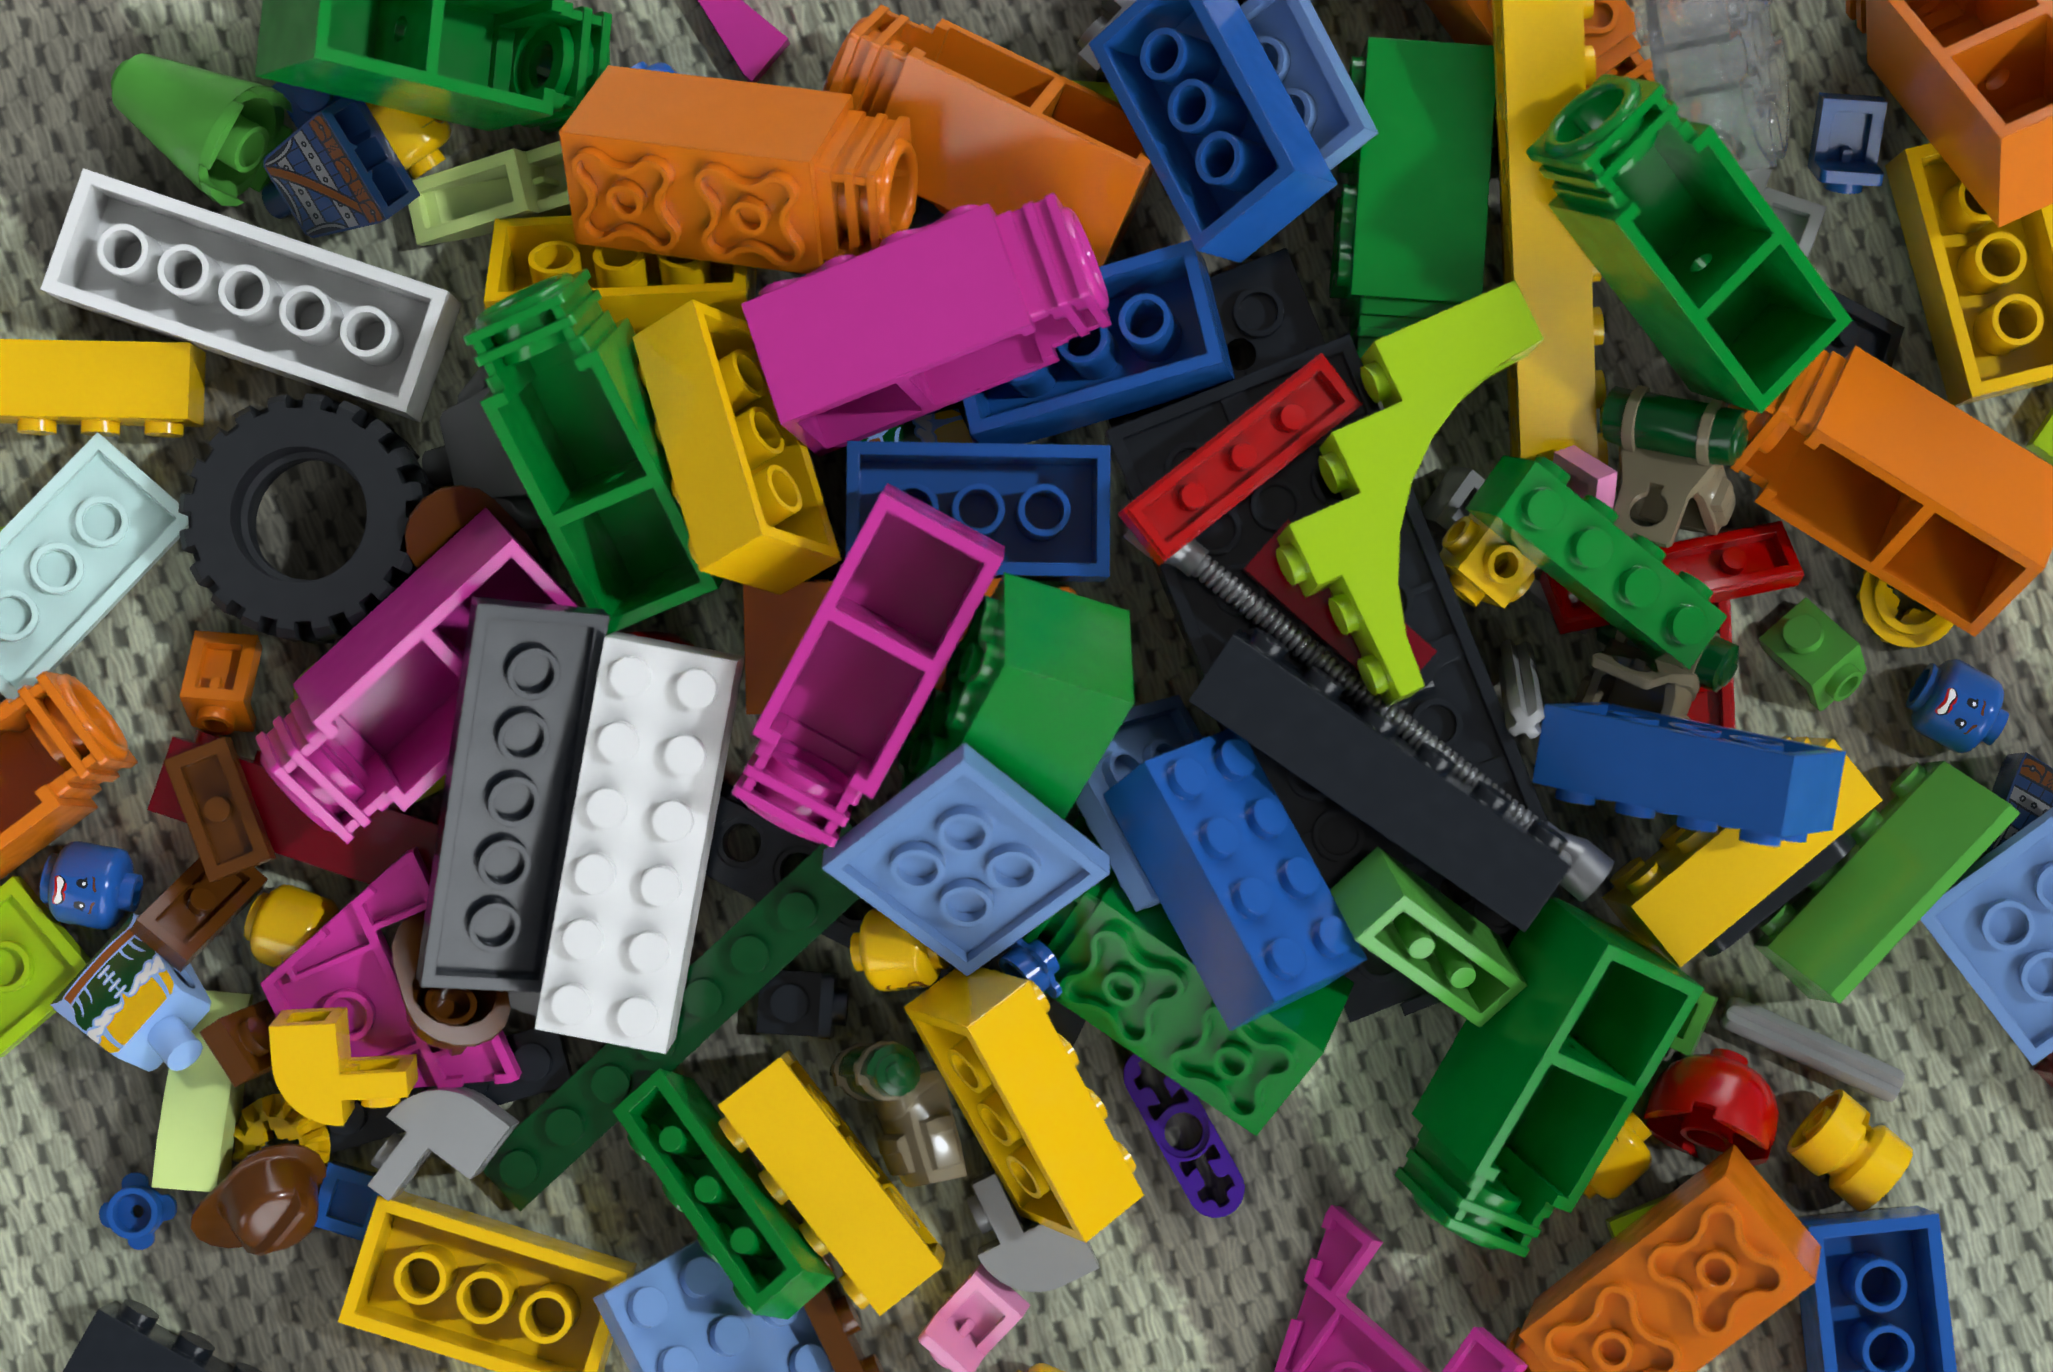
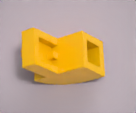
[269,1007,418,1126]

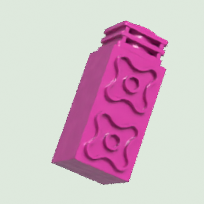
[741,192,1112,457]
[731,483,1005,848]
[255,507,580,844]

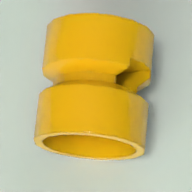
[1787,1089,1913,1212]

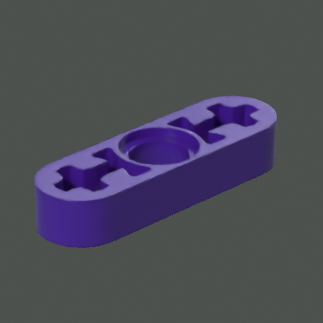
[1123,1052,1245,1218]

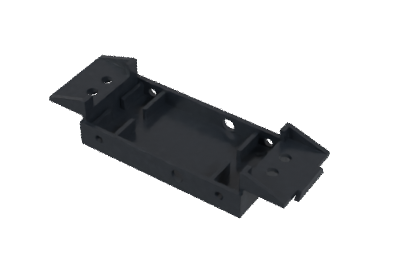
[1104,248,1547,1023]

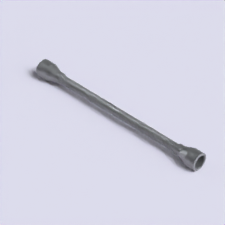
[1124,529,1615,902]

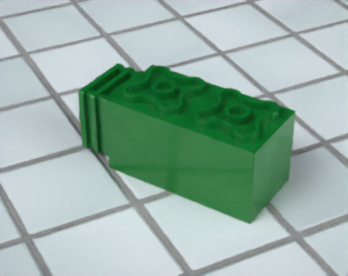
[255,0,612,133]
[1329,37,1495,366]
[1526,74,1853,414]
[462,268,725,635]
[898,572,1134,820]
[1022,815,1354,1136]
[1394,896,1704,1258]

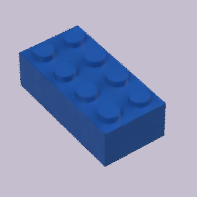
[1088,0,1337,263]
[963,240,1235,444]
[846,441,1111,582]
[1532,702,1846,847]
[1102,729,1367,1031]
[1798,1205,1957,1372]

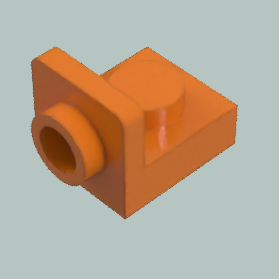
[179,630,263,735]

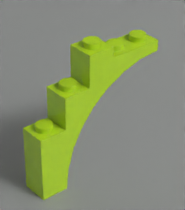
[1276,280,1544,707]

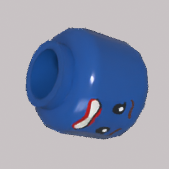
[1906,659,2009,753]
[40,841,143,930]

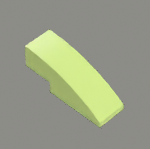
[408,141,572,246]
[151,990,253,1192]

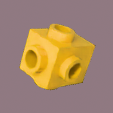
[1439,513,1537,609]

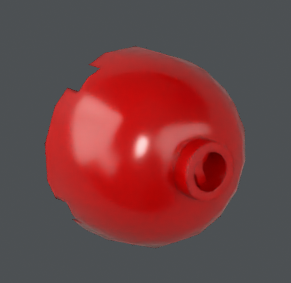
[1644,1048,1779,1167]

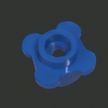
[999,938,1062,998]
[99,1172,177,1250]

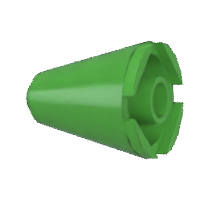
[111,53,293,207]

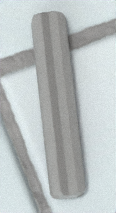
[1497,638,1545,739]
[1720,997,1905,1102]

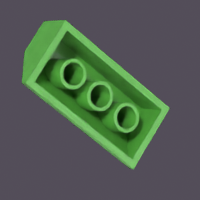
[1753,761,2020,1004]

